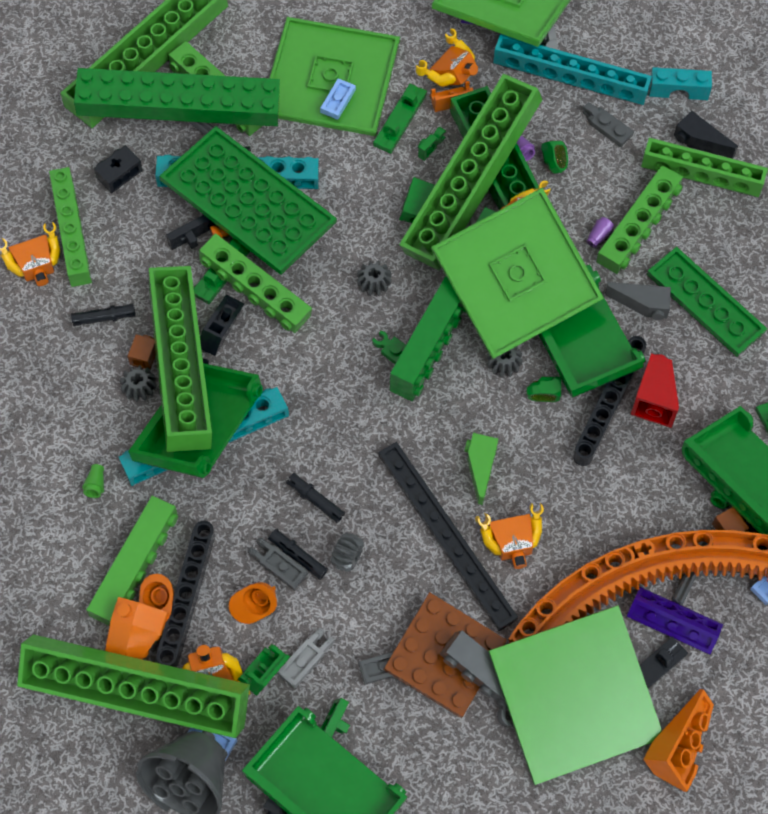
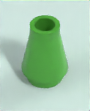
[82,464,104,498]

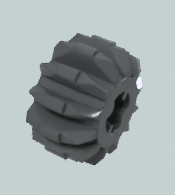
[357,260,392,296]
[487,346,523,378]
[120,365,157,402]
[331,532,364,572]

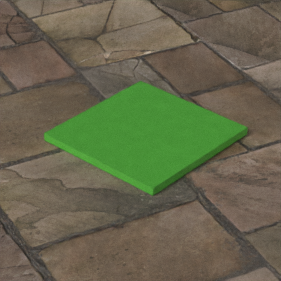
[432,0,571,47]
[270,17,400,136]
[431,188,604,359]
[488,605,662,785]

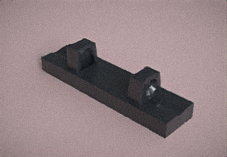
[166,215,217,250]
[640,636,688,689]

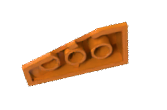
[105,597,169,660]
[643,689,714,792]

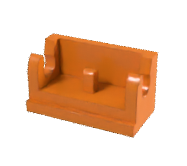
[430,81,473,112]

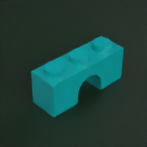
[649,67,712,100]

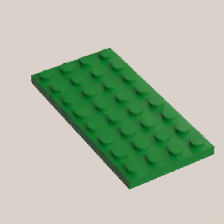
[159,126,337,275]

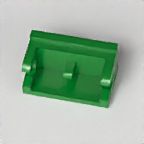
[399,177,435,223]
[237,644,290,696]

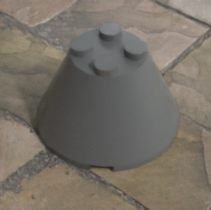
[135,731,228,814]

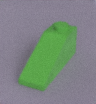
[464,433,498,505]

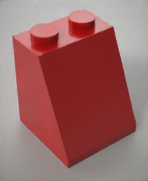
[630,353,679,428]

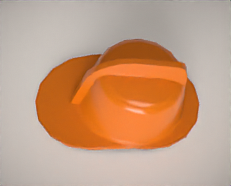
[139,573,175,621]
[229,582,277,624]

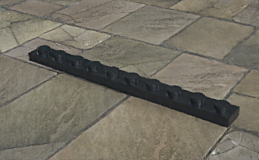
[378,442,518,631]

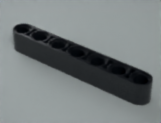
[573,336,647,466]
[156,520,215,667]

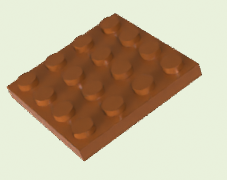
[383,592,507,718]

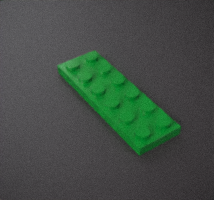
[647,246,767,357]

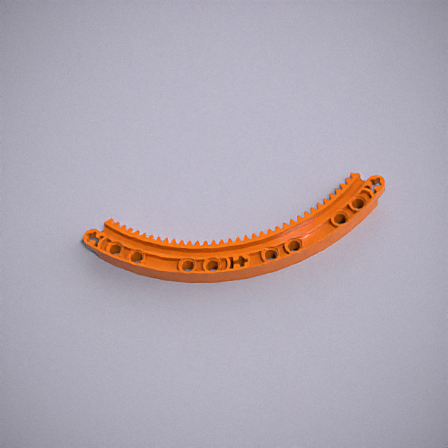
[508,530,768,643]

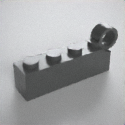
[440,630,514,727]

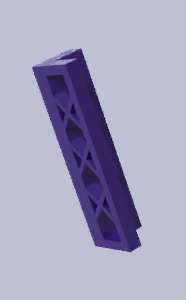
[627,587,723,654]

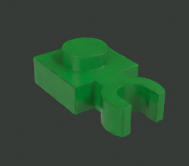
[418,127,446,161]
[372,331,406,364]

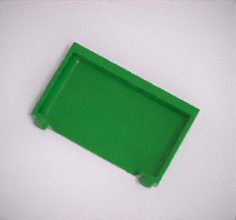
[538,264,646,398]
[128,363,263,478]
[682,406,768,535]
[242,706,407,814]

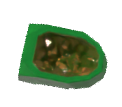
[541,141,568,174]
[527,376,561,402]

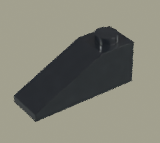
[674,111,738,159]
[200,294,245,356]

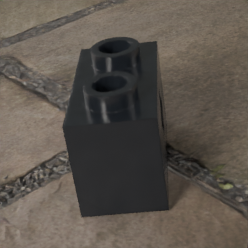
[94,145,143,194]

